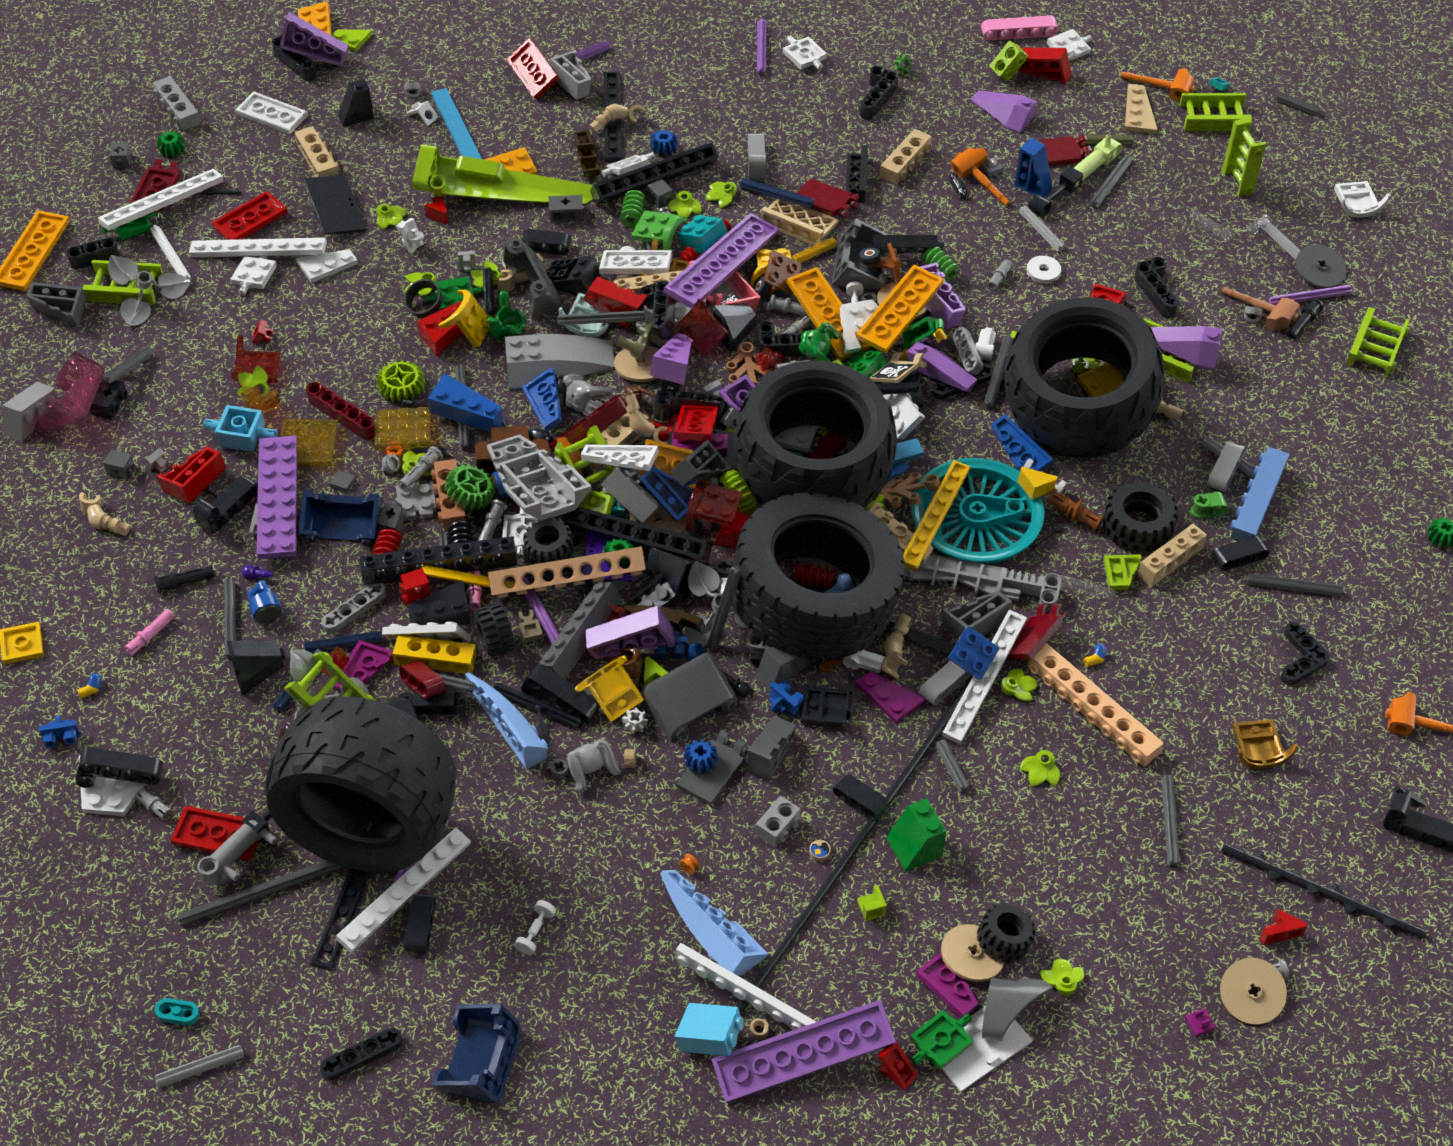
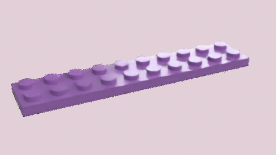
[663,213,779,309]

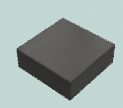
[330,470,356,493]

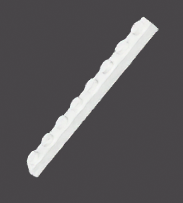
[98,169,224,231]
[189,238,327,258]
[942,610,1027,744]
[336,828,471,953]
[675,943,816,1030]

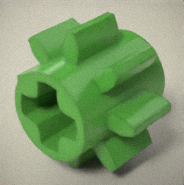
[893,54,913,74]

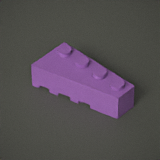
[280,12,348,67]
[921,262,966,329]
[650,333,692,385]
[586,606,675,659]

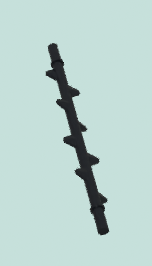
[1221,843,1427,939]

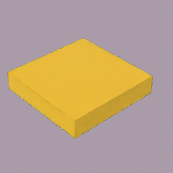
[0,622,44,665]

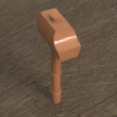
[1221,287,1300,332]

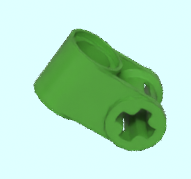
[1190,492,1229,519]

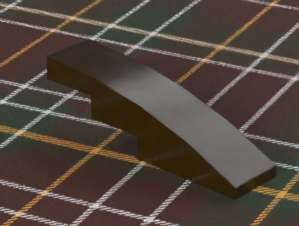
[573,130,600,177]
[623,605,705,633]

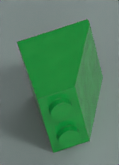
[886,798,947,872]

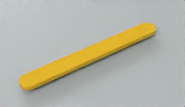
[422,565,516,592]

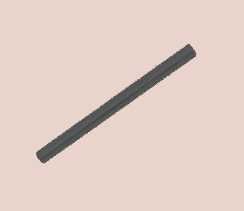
[177,860,343,926]

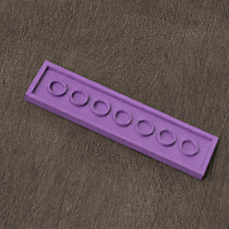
[257,436,297,559]
[711,1000,896,1103]

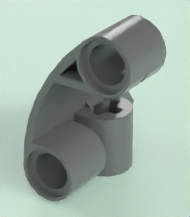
[982,978,1053,1041]

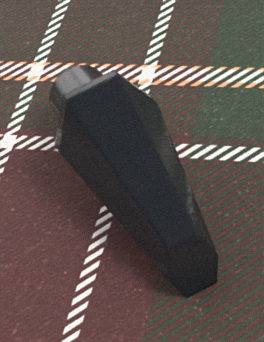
[401,398,429,410]
[1394,785,1426,807]

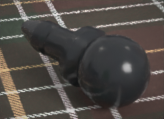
[722,671,750,697]

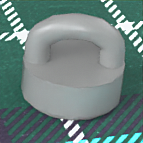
[404,82,420,98]
[1244,306,1262,323]
[381,454,401,473]

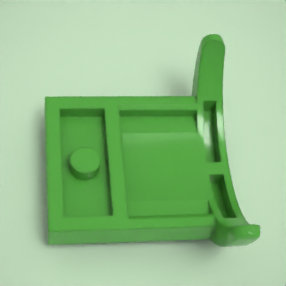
[631,211,688,250]

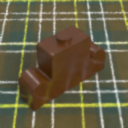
[475,426,551,472]

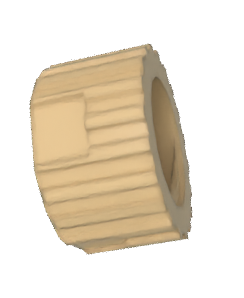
[624,749,636,768]
[749,1018,769,1040]

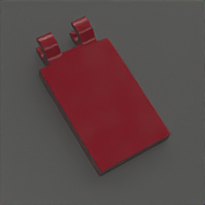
[1025,135,1092,166]
[129,159,181,212]
[796,178,860,218]
[1006,604,1066,660]

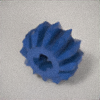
[650,130,678,156]
[683,739,718,775]

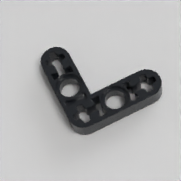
[1280,622,1330,685]

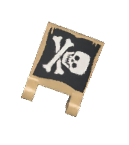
[870,352,927,383]

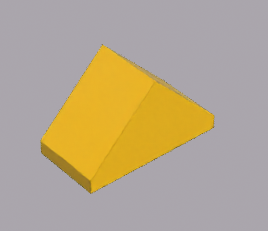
[1018,467,1058,500]

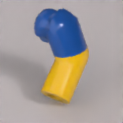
[1083,643,1107,667]
[77,673,102,699]

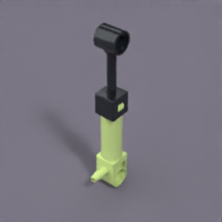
[1028,134,1122,217]

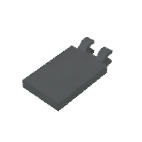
[676,730,746,806]

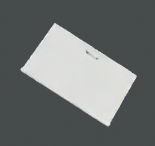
[942,1006,1033,1092]

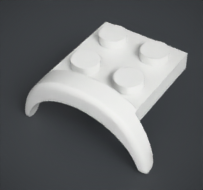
[1334,181,1391,218]

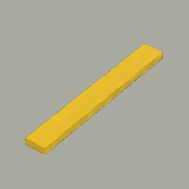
[903,460,971,572]

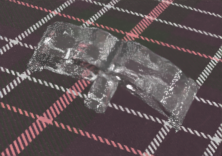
[1245,214,1270,234]

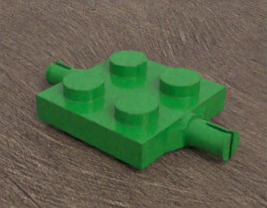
[101,211,158,240]
[425,276,484,311]
[910,1010,973,1070]

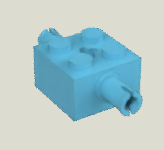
[203,405,278,452]

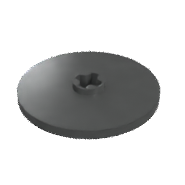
[1296,244,1346,289]

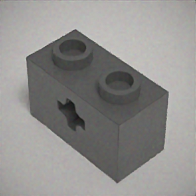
[548,195,584,222]

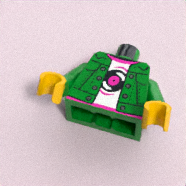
[900,316,947,361]

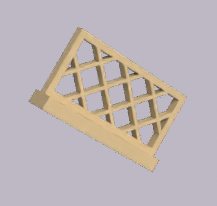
[760,198,839,246]

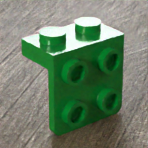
[843,351,888,384]

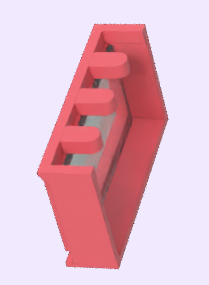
[688,261,760,310]

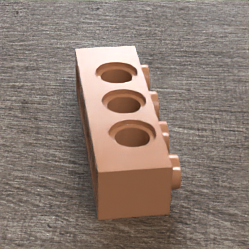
[431,459,466,530]

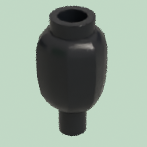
[528,428,554,447]

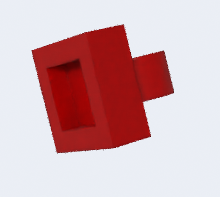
[252,319,273,344]

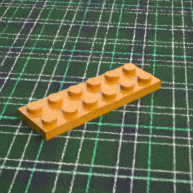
[0,210,70,291]
[856,265,944,353]
[786,267,870,361]

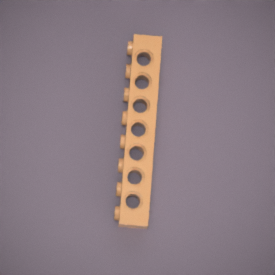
[488,547,646,598]
[1028,643,1164,767]

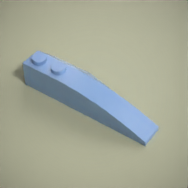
[465,672,548,770]
[660,870,768,975]

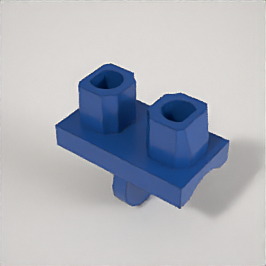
[654,632,687,659]
[769,680,804,717]
[39,715,80,748]

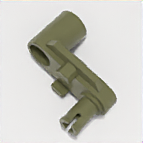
[616,321,668,360]

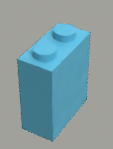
[674,1003,744,1056]

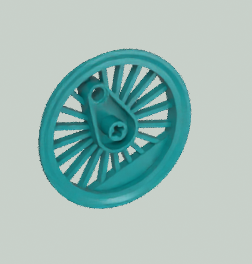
[911,458,1044,565]

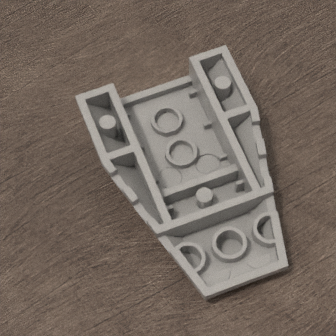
[505,334,615,390]
[487,435,591,521]

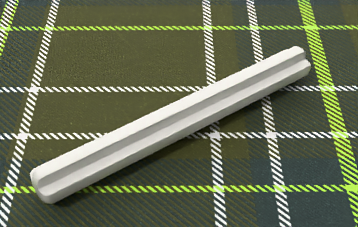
[150,225,191,280]

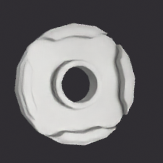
[1026,256,1061,284]

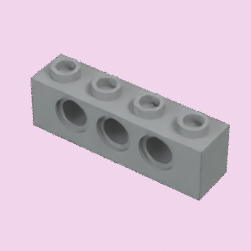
[152,76,201,131]

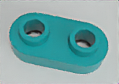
[155,998,200,1026]

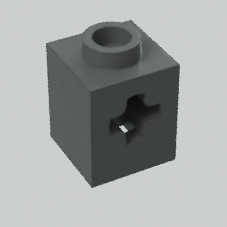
[110,142,131,168]
[647,179,673,208]
[103,449,135,479]
[378,501,407,532]

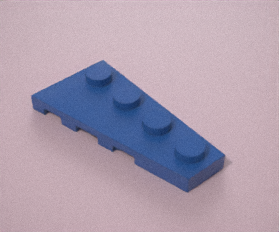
[522,367,562,432]
[991,414,1053,472]

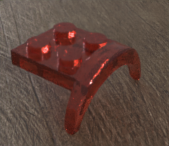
[672,299,729,357]
[231,335,282,383]
[686,481,743,531]

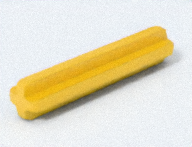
[792,238,837,263]

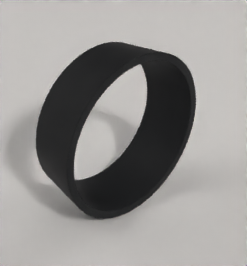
[404,279,443,318]

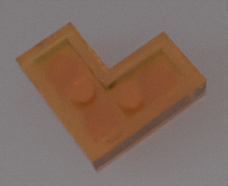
[241,385,281,414]

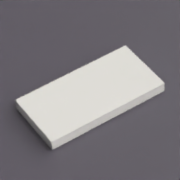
[235,92,308,134]
[599,250,672,274]

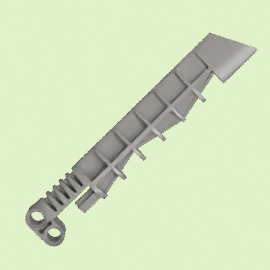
[905,554,1061,612]

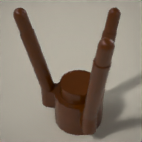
[623,385,656,424]

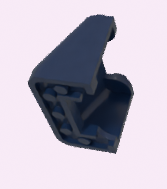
[299,489,384,545]
[432,1004,521,1102]

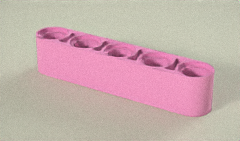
[981,16,1059,41]

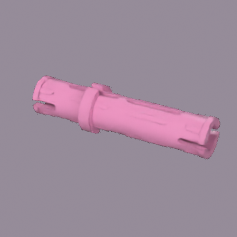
[467,571,482,610]
[124,609,175,656]

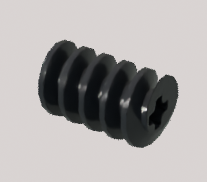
[447,521,472,544]

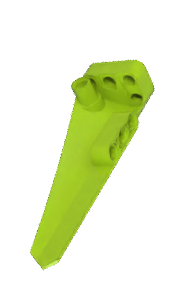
[412,144,593,204]

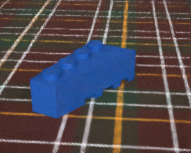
[428,373,503,432]

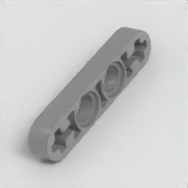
[952,326,983,375]
[322,583,386,633]

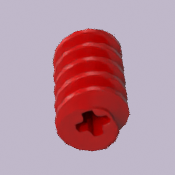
[371,529,402,555]
[794,561,836,590]

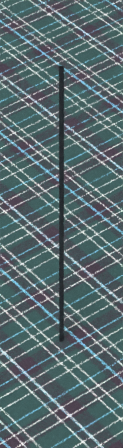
[736,613,1021,1015]

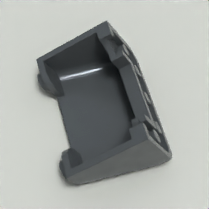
[832,219,888,291]
[502,238,561,318]
[644,652,738,742]

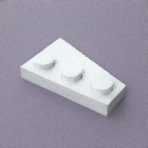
[296,249,358,283]

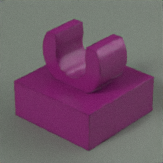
[1185,1009,1216,1037]

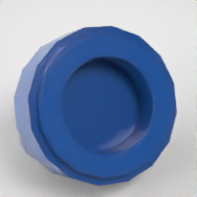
[686,642,706,662]

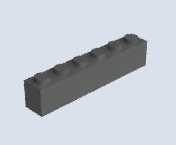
[539,582,622,679]

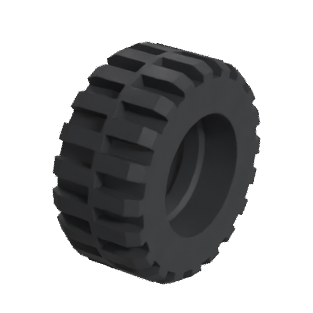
[1103,481,1178,553]

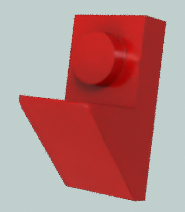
[424,195,448,224]
[1260,909,1307,945]
[877,1041,919,1090]

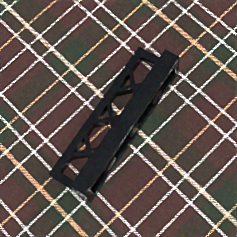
[846,145,868,202]
[872,235,945,254]

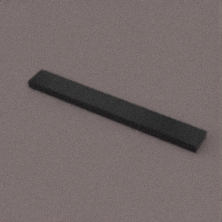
[604,71,621,162]
[310,820,381,970]

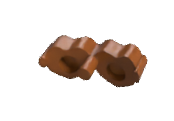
[819,656,844,673]

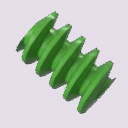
[620,190,645,228]
[922,247,959,283]

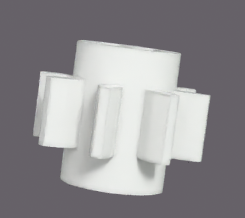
[622,708,647,734]

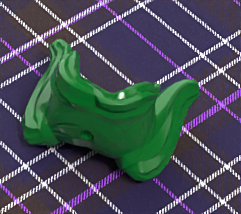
[487,290,526,340]
[799,322,841,362]

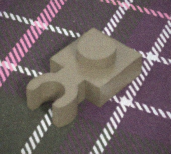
[519,609,543,643]

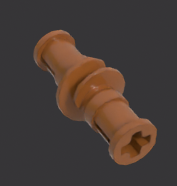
[1047,489,1104,531]

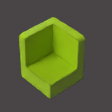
[857,885,887,921]

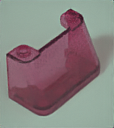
[35,351,105,431]

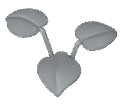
[108,255,191,326]
[685,561,749,647]
[290,649,370,719]

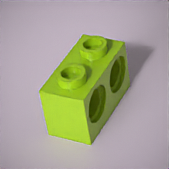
[989,40,1028,81]

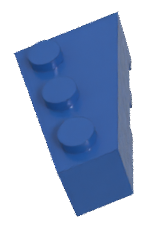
[1014,138,1053,197]
[638,466,706,521]

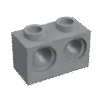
[755,796,801,847]

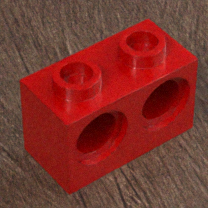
[399,568,431,607]

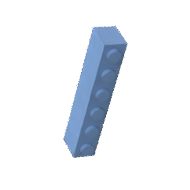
[1229,447,1289,541]

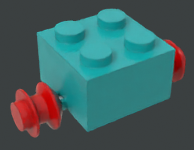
[677,215,732,262]

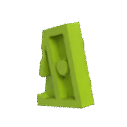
[332,29,372,52]
[1104,554,1141,590]

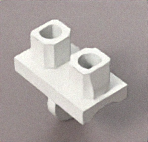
[396,218,424,253]

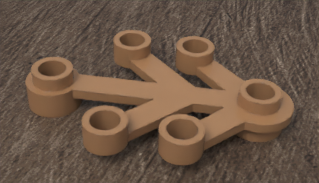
[726,342,772,386]
[880,472,940,508]

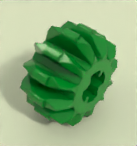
[156,131,185,158]
[1427,516,1453,549]
[603,538,634,569]

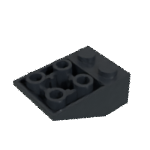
[546,255,601,296]

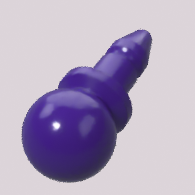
[242,565,273,580]

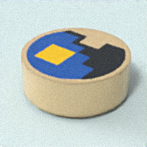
[809,840,830,862]

